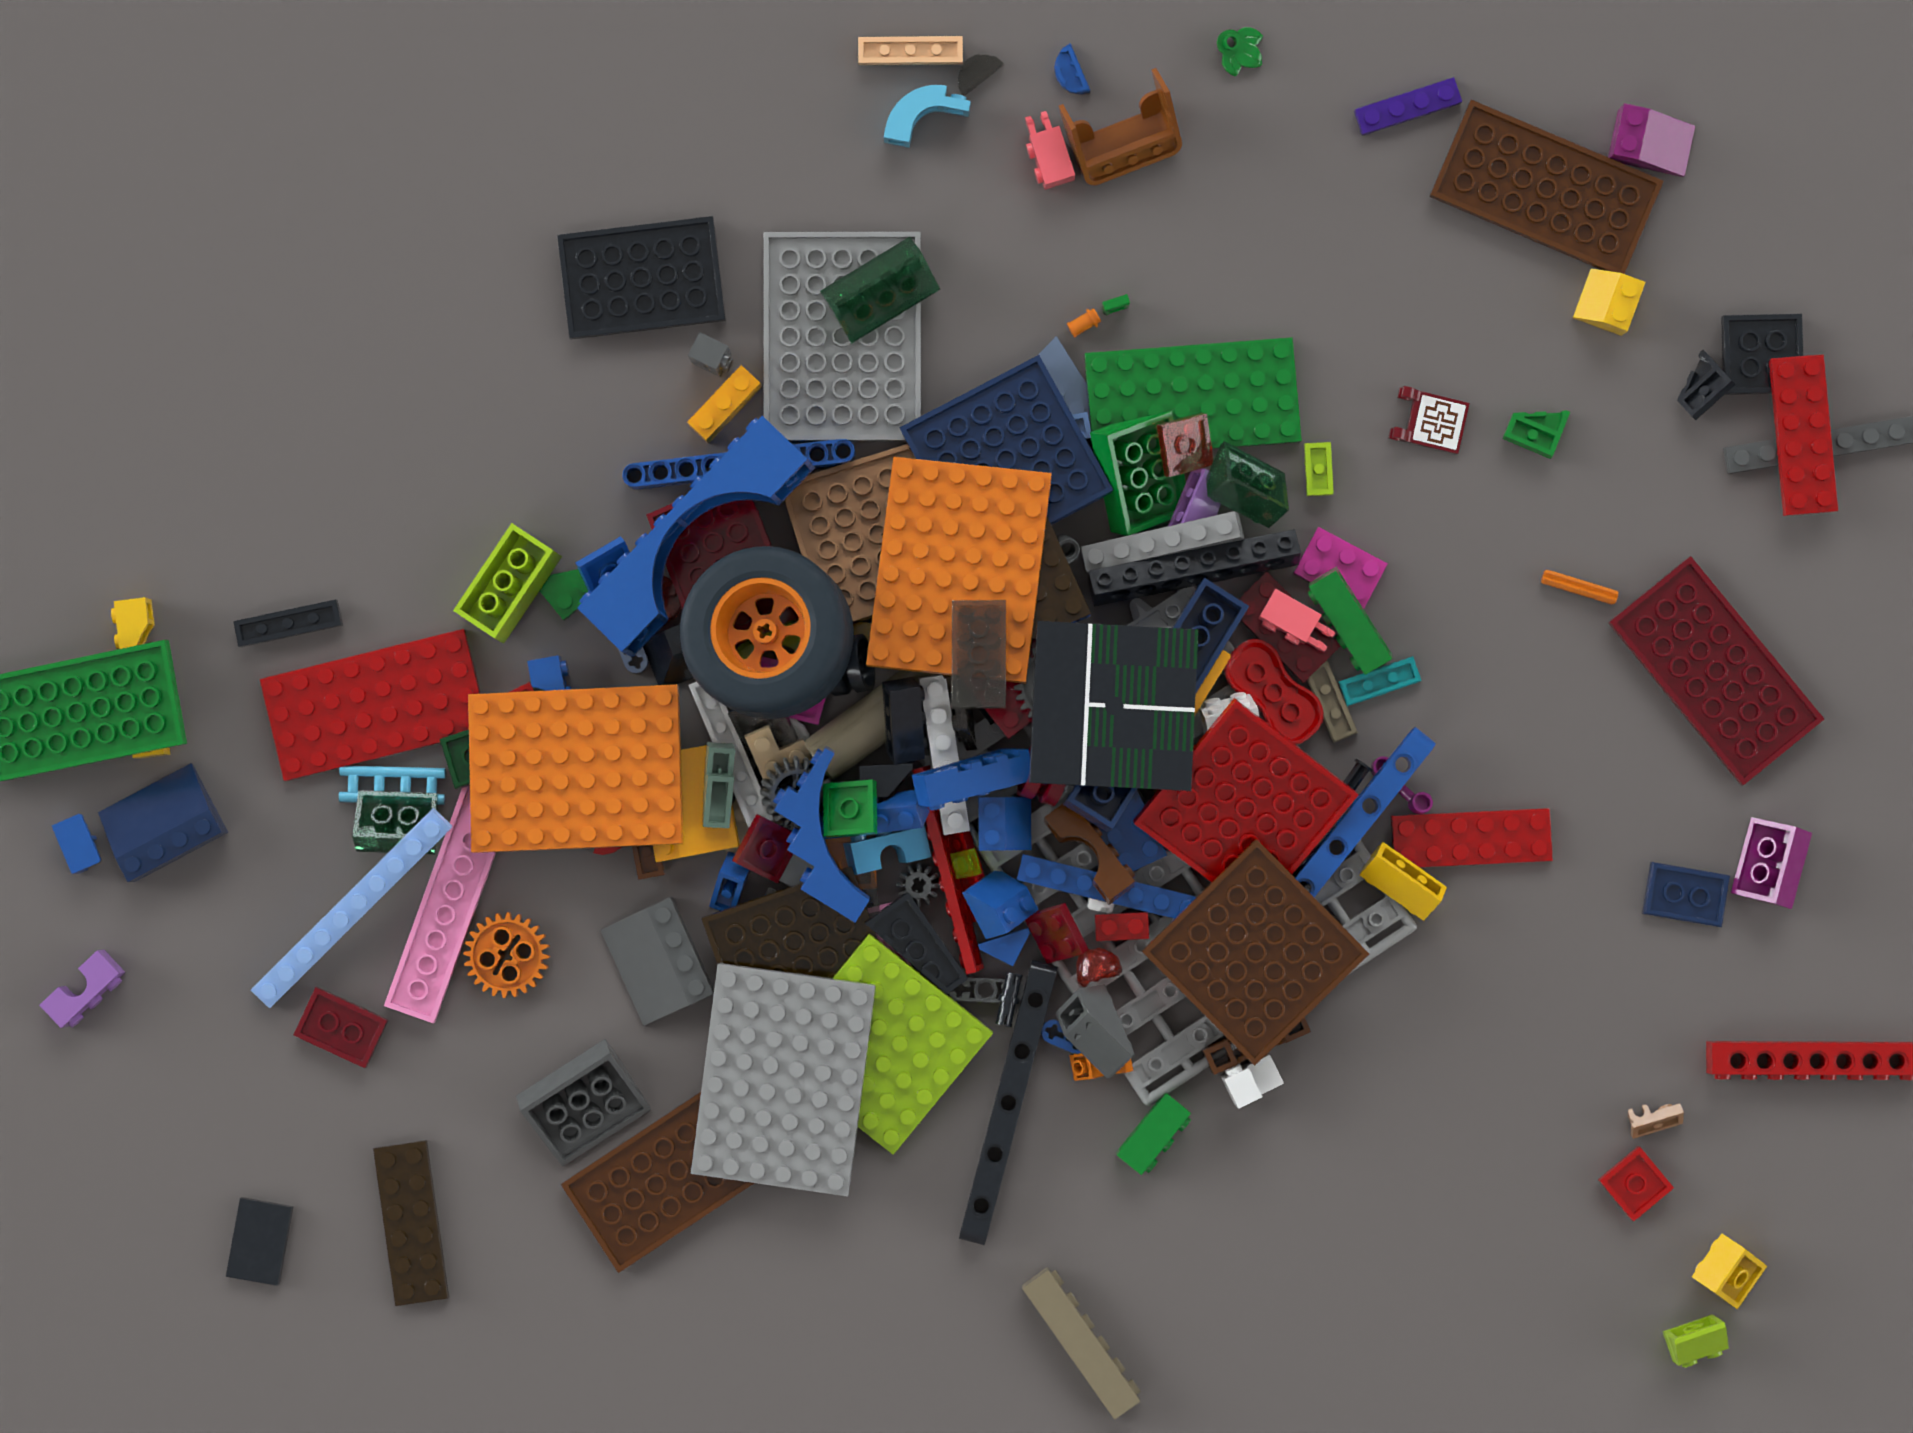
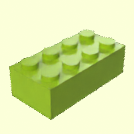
[453,523,562,644]

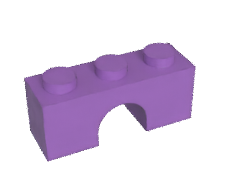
[39,950,125,1028]

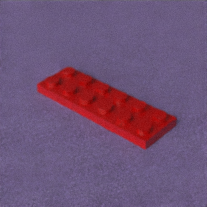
[1769,354,1838,516]
[1391,808,1553,867]

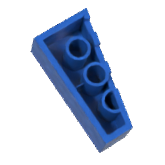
[912,748,1030,810]

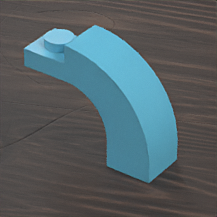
[884,85,971,148]

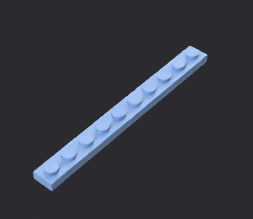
[250,808,452,1008]

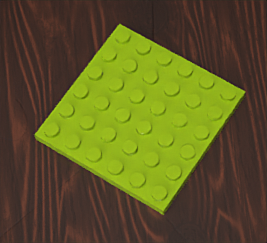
[832,933,993,1155]

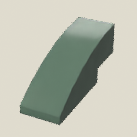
[703,742,735,828]

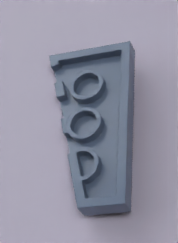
[1038,336,1092,443]

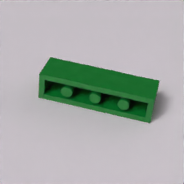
[1308,566,1392,675]

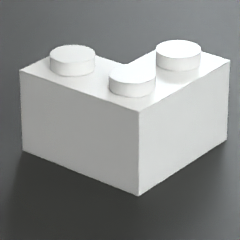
[1221,1054,1284,1109]

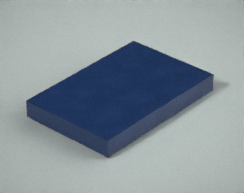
[1642,862,1730,927]

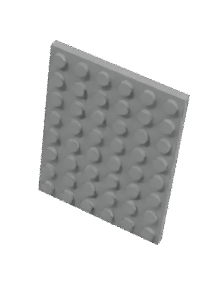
[764,232,921,442]
[691,963,876,1197]

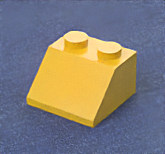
[1573,269,1646,336]
[1692,1234,1767,1309]

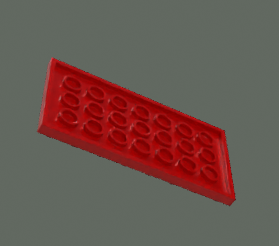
[260,629,481,781]

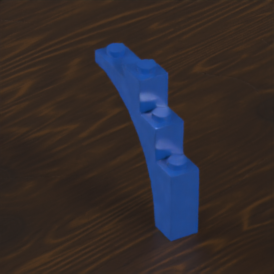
[773,746,870,923]

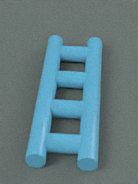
[339,766,446,805]

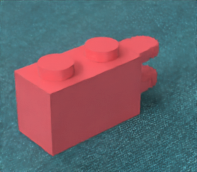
[1025,111,1075,190]
[1258,589,1335,652]

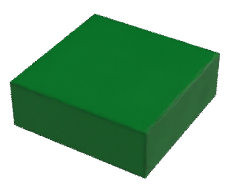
[1101,294,1130,315]

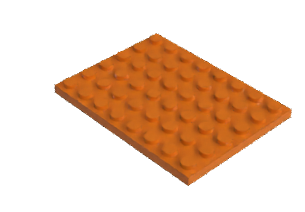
[866,457,1052,684]
[468,684,683,853]

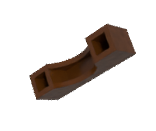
[1044,804,1135,905]
[1202,1017,1311,1075]

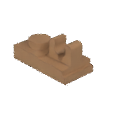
[1628,1103,1684,1139]

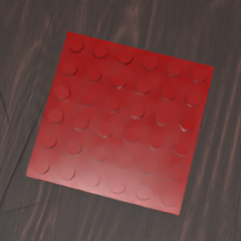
[1133,698,1358,882]

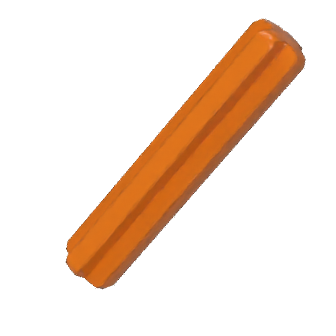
[1541,570,1618,605]

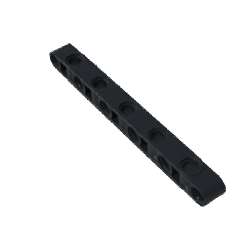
[959,959,1058,1245]

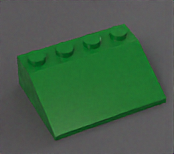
[1090,411,1186,536]

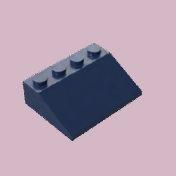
[98,763,228,882]

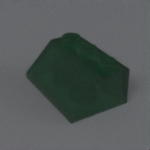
[1206,441,1289,528]
[352,790,438,855]

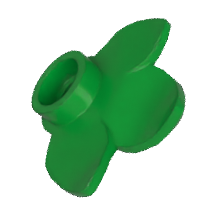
[1217,27,1263,77]

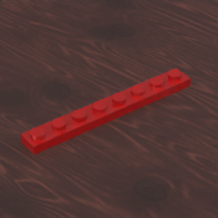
[912,765,984,974]

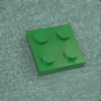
[823,780,877,838]

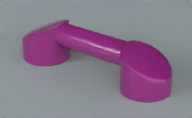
[1371,756,1433,814]

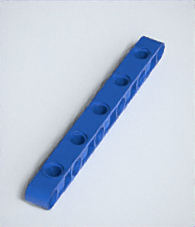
[1294,727,1436,897]

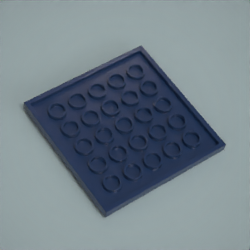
[899,355,1113,525]

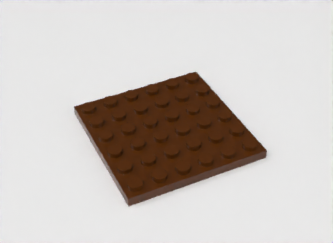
[1142,839,1369,1066]

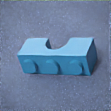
[843,826,931,875]

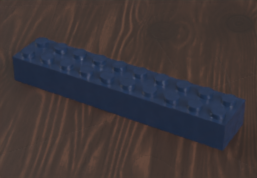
[1063,578,1249,832]

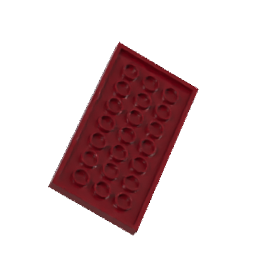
[1608,556,1825,786]

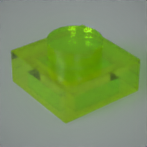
[950,848,982,879]

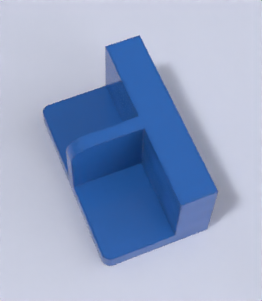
[52,814,102,874]

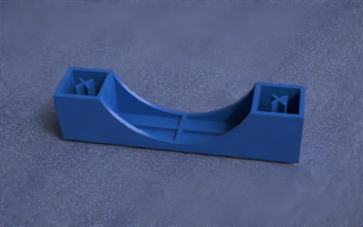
[577,416,815,658]

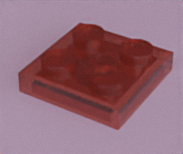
[1157,413,1215,477]

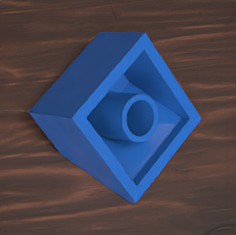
[978,797,1032,851]
[962,871,1039,939]

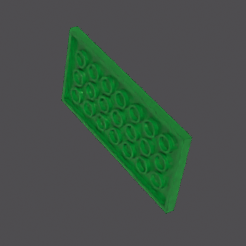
[1084,337,1302,456]
[0,640,187,782]

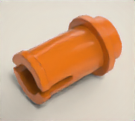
[1066,308,1101,338]

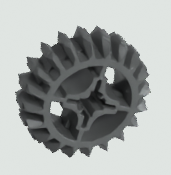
[760,756,831,827]

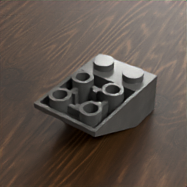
[1055,984,1135,1079]

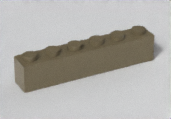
[1022,1267,1141,1420]

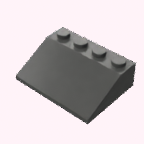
[601,897,714,1025]
[516,1039,651,1167]

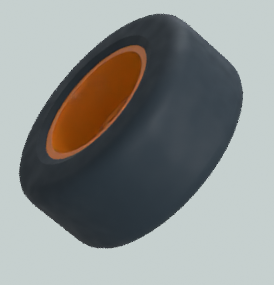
[680,546,854,719]

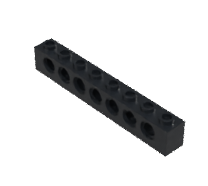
[1088,529,1301,607]

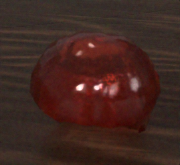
[1076,948,1122,987]

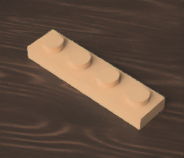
[858,36,963,65]

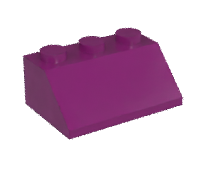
[1731,817,1812,909]

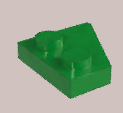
[1502,410,1570,459]
[540,569,588,621]

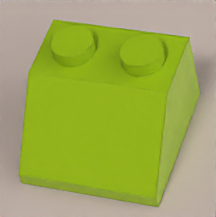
[1663,1315,1729,1367]

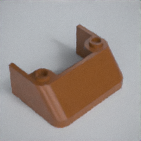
[1058,68,1182,185]

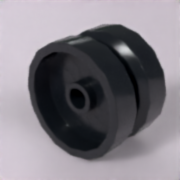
[831,634,875,696]

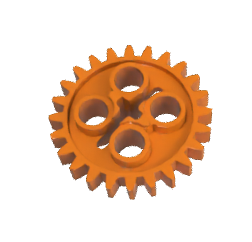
[463,912,550,998]

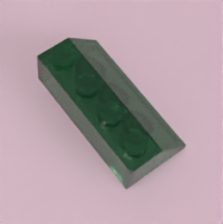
[820,237,941,344]

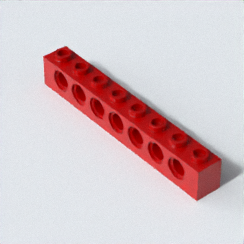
[1706,1041,1913,1080]

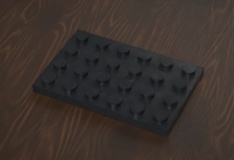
[557,216,726,340]

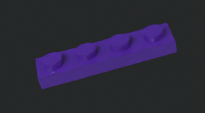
[1354,77,1462,136]

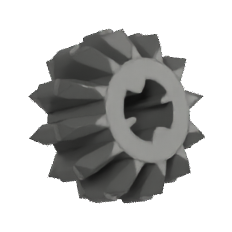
[896,863,940,908]

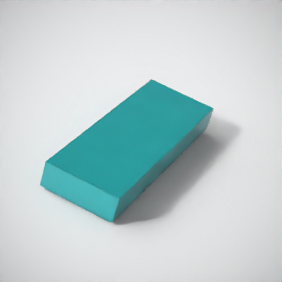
[1338,656,1422,706]

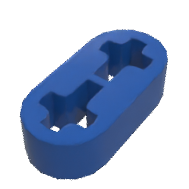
[1041,1019,1081,1054]

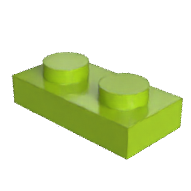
[1304,442,1334,497]

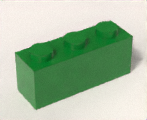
[1116,1093,1191,1175]

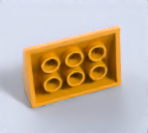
[653,745,740,862]

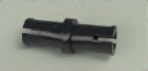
[995,972,1023,1027]

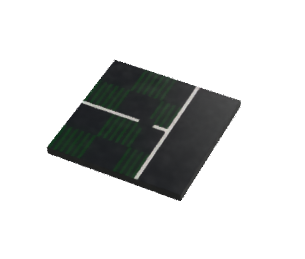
[1029,621,1198,791]

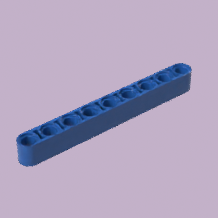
[622,439,856,490]

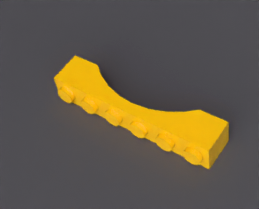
[111,597,170,759]

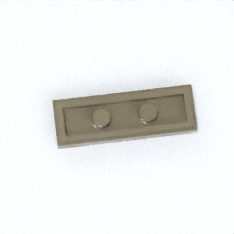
[1306,661,1358,743]

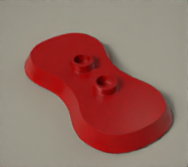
[1224,639,1324,745]

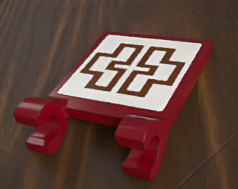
[1388,386,1470,454]

